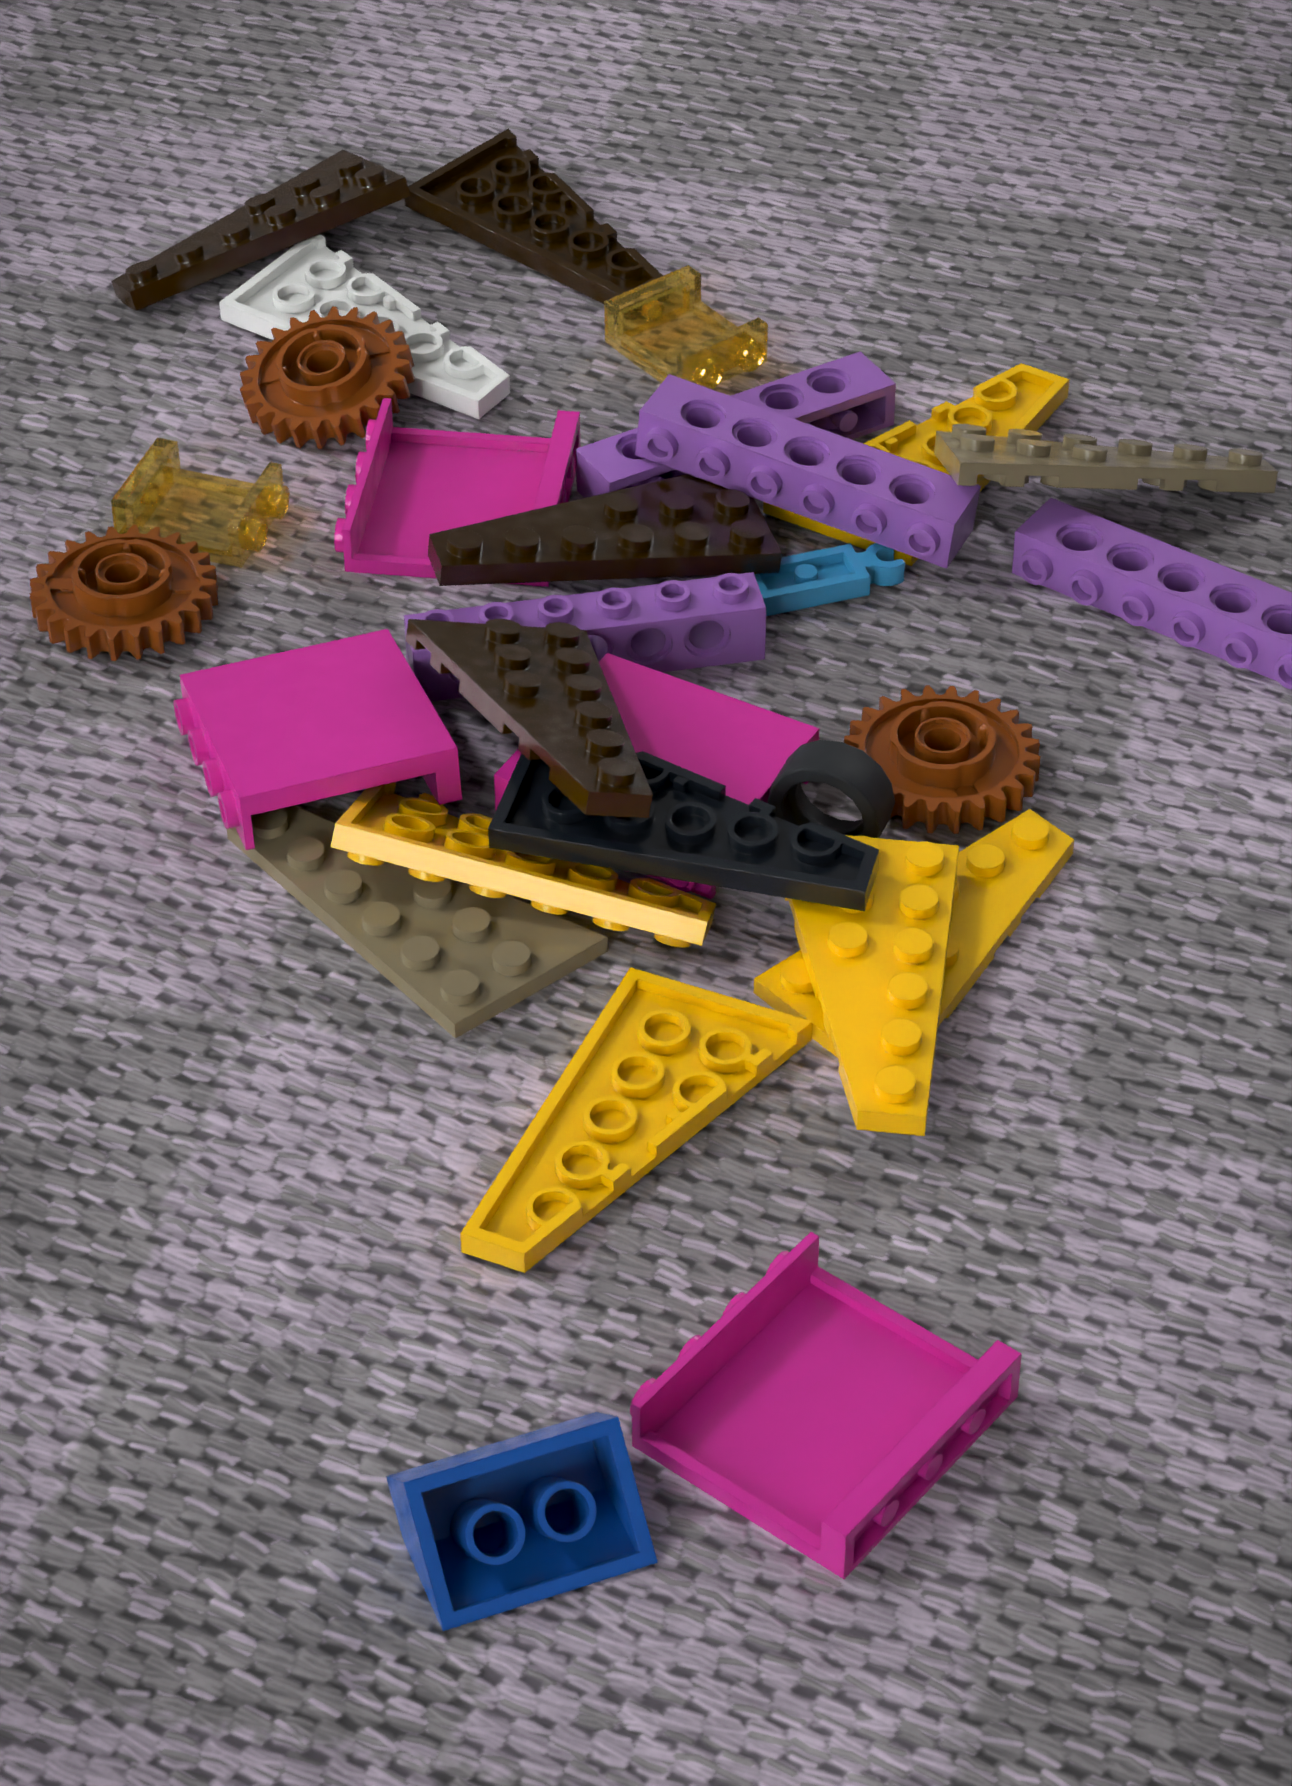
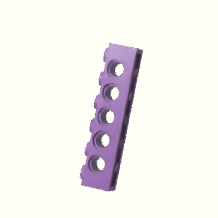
[576,352,896,498]
[635,374,981,569]
[1012,498,1292,690]
[404,572,766,702]

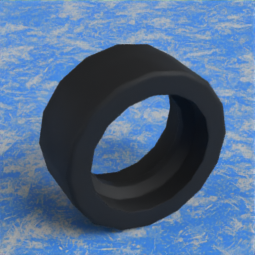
[768,740,895,838]

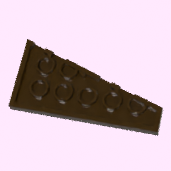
[405,129,666,318]
[111,149,411,311]
[428,474,782,586]
[406,619,653,818]

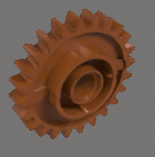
[240,307,415,449]
[30,525,219,661]
[844,685,1041,834]

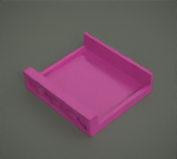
[334,398,581,587]
[173,629,462,850]
[494,653,820,899]
[630,1232,1022,1579]

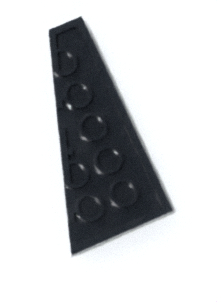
[488,751,879,911]

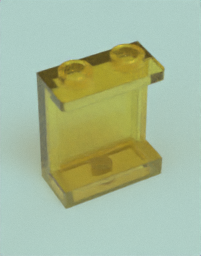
[604,265,768,389]
[111,438,290,568]

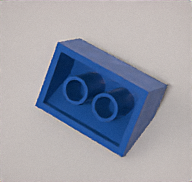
[386,1412,658,1631]

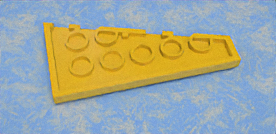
[763,363,1069,566]
[330,782,716,948]
[753,809,1074,1057]
[785,835,959,1136]
[460,967,813,1273]

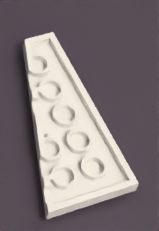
[219,234,510,419]

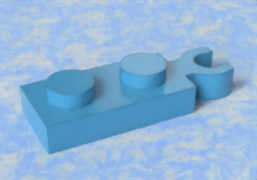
[754,543,905,616]

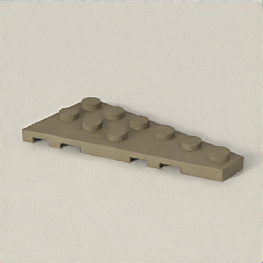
[934,424,1278,493]
[227,806,608,1039]

